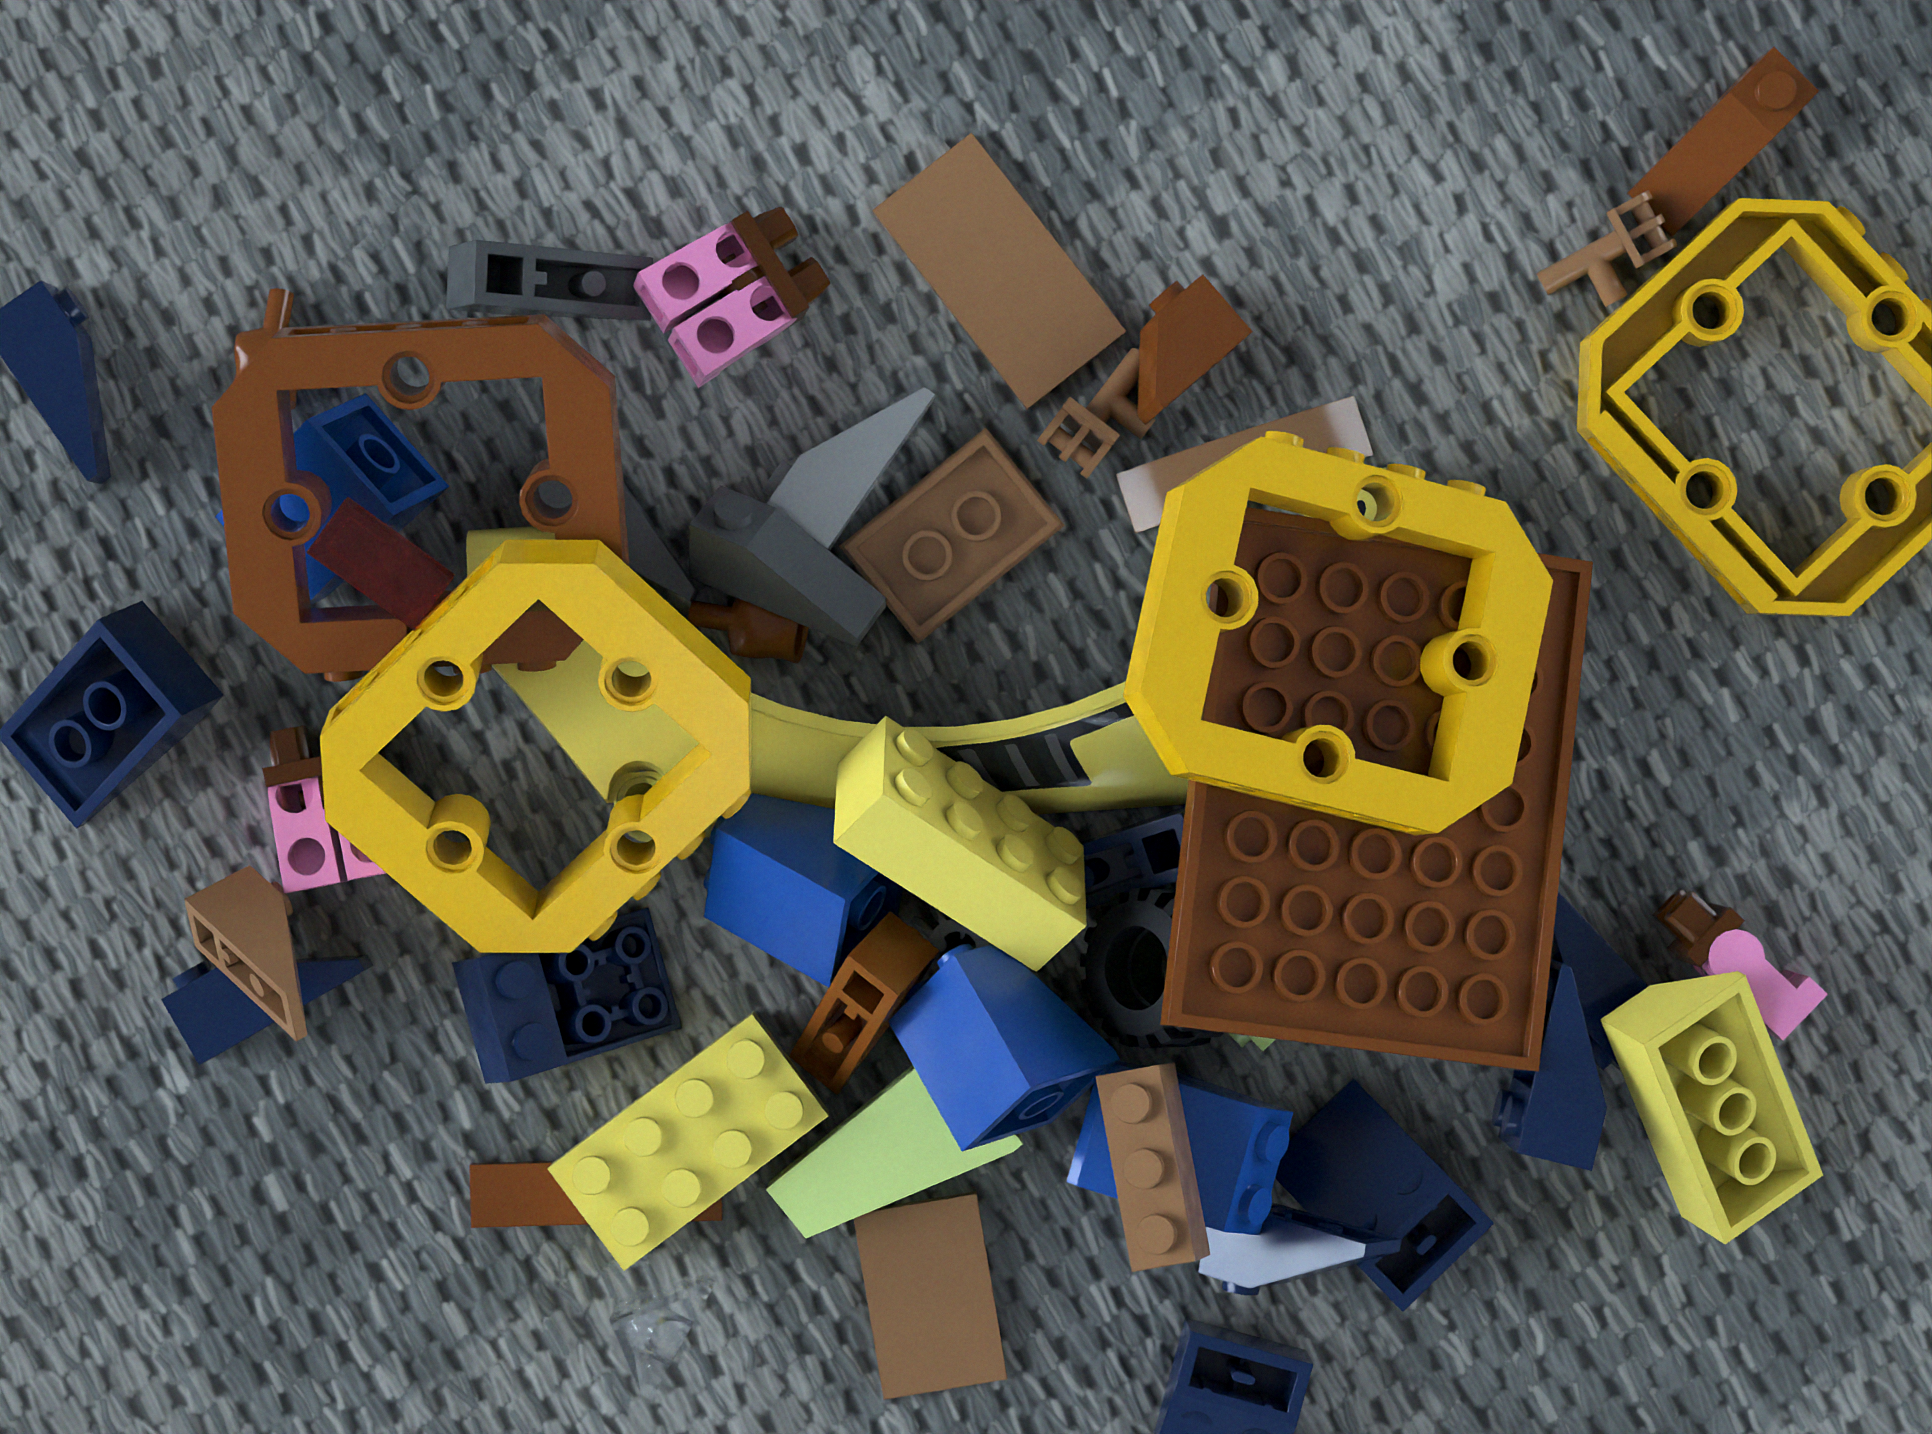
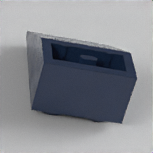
[452,907,682,1084]
[1492,958,1607,1171]
[1275,1078,1494,1312]
[1154,1317,1313,1434]

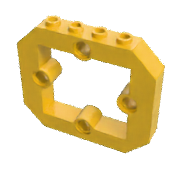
[1577,198,1932,617]
[1123,431,1553,835]
[320,539,752,953]

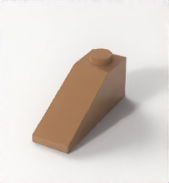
[184,865,307,1042]

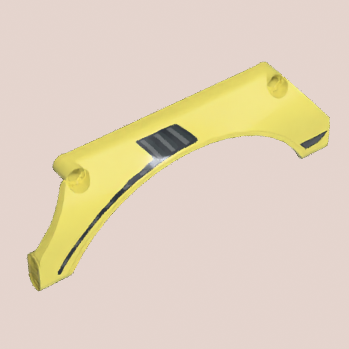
[466,467,1387,842]

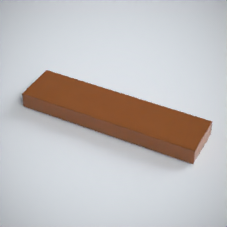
[469,1161,723,1228]

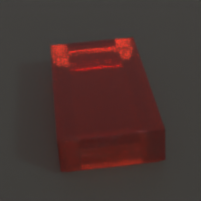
[306,497,455,631]

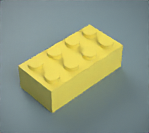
[833,716,1087,972]
[547,1011,829,1271]

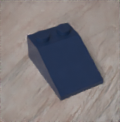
[0,600,224,829]

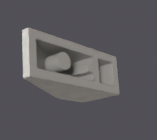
[762,387,935,551]

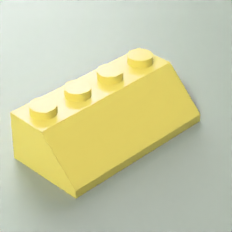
[1600,971,1823,1244]

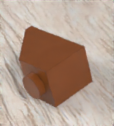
[1137,274,1253,425]

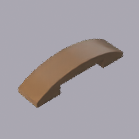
[1116,395,1373,534]

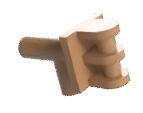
[1536,190,1679,307]
[1037,348,1156,479]

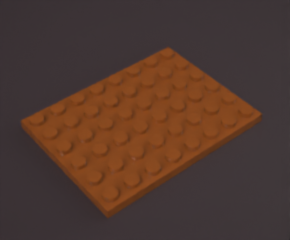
[1160,507,1593,1072]

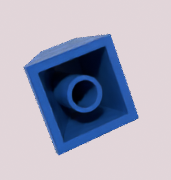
[215,393,450,605]
[703,793,903,988]
[888,944,1120,1152]
[1067,1061,1294,1235]

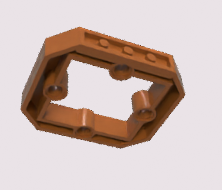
[211,314,630,682]

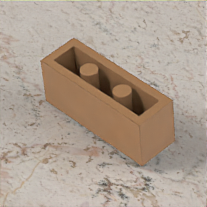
[1095,1062,1211,1272]

